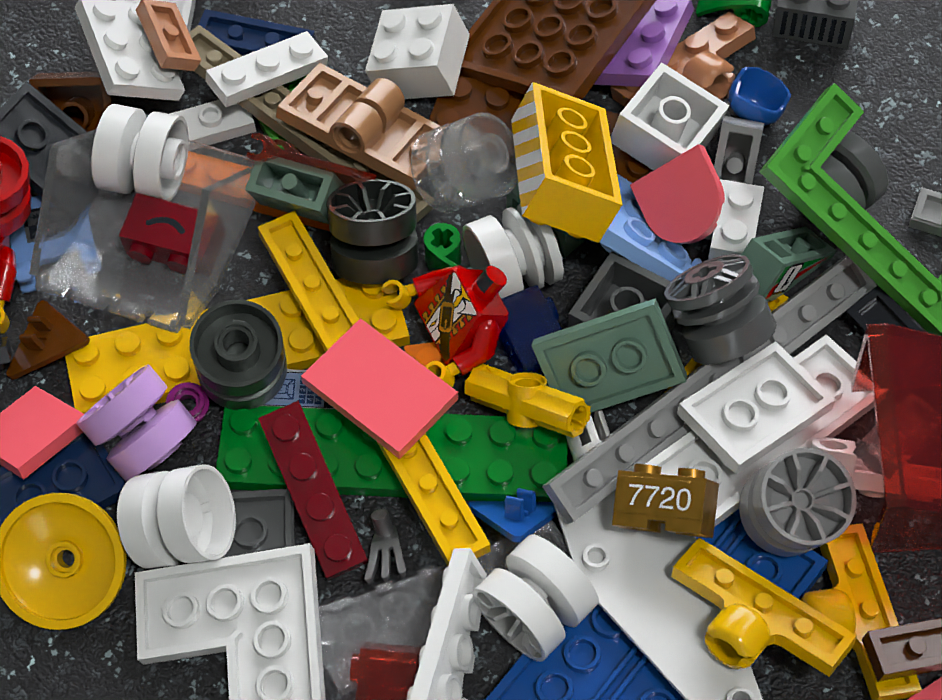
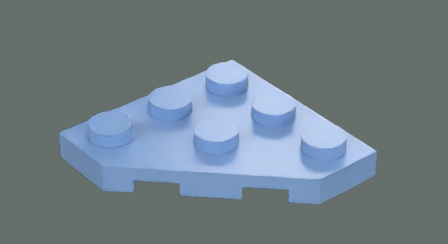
[600,174,702,282]

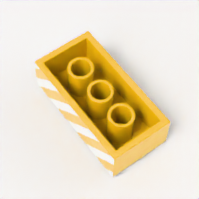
[511,82,622,243]

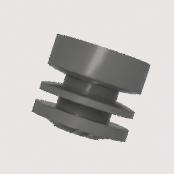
[664,254,777,365]

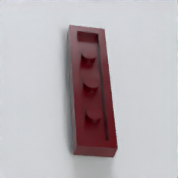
[258,400,368,581]

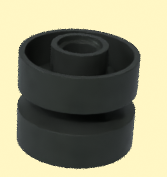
[327,179,419,284]
[190,300,287,410]

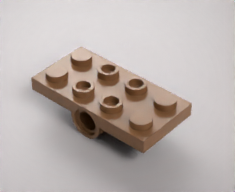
[276,63,455,191]

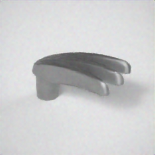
[364,509,406,584]

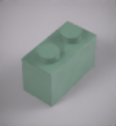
[245,152,344,225]

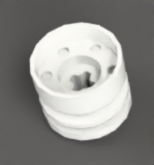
[463,204,564,303]

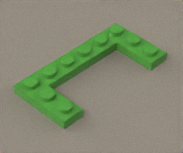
[759,83,942,345]

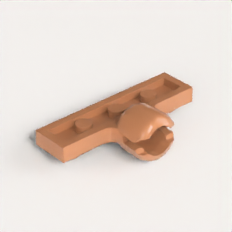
[610,12,756,107]

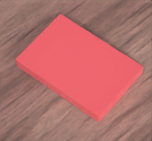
[301,318,458,459]

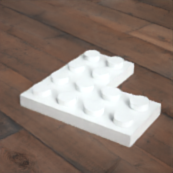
[135,543,326,700]

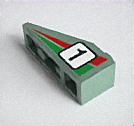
[741,226,836,302]

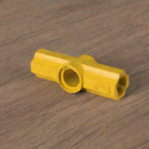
[465,364,591,438]

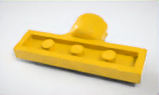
[801,523,922,700]
[671,537,857,677]

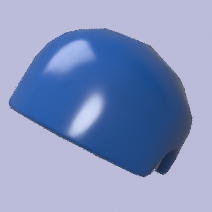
[728,67,791,126]

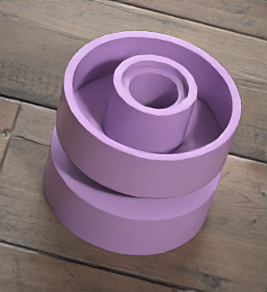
[76,364,197,481]

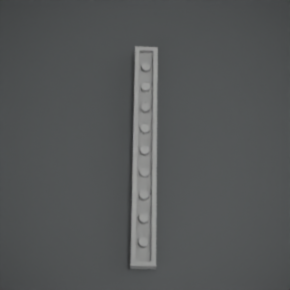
[542,255,877,524]

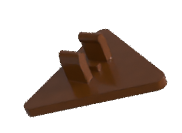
[6,300,90,380]

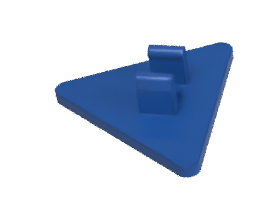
[468,488,557,542]

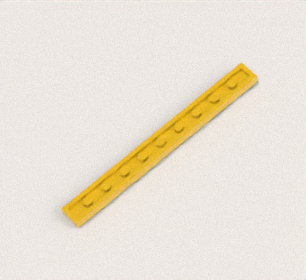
[257,210,491,566]

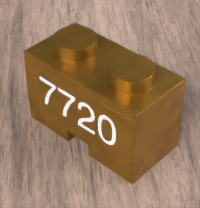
[612,464,719,538]

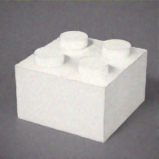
[365,4,470,99]
[611,62,729,170]

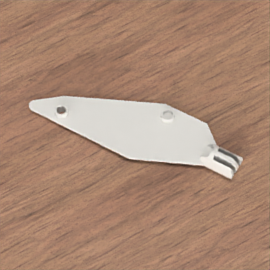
[554,410,763,700]

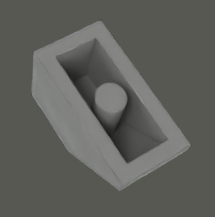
[714,116,764,185]

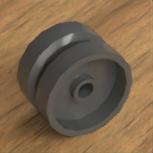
[792,130,889,223]

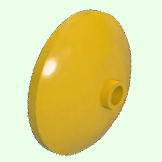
[0,493,127,630]

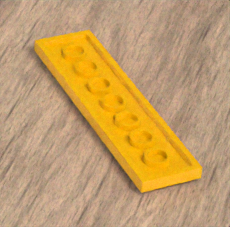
[65,278,410,414]

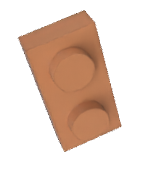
[135,0,202,71]

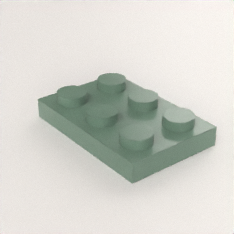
[532,298,687,412]

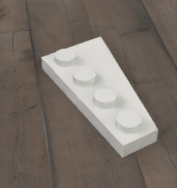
[407,548,487,700]

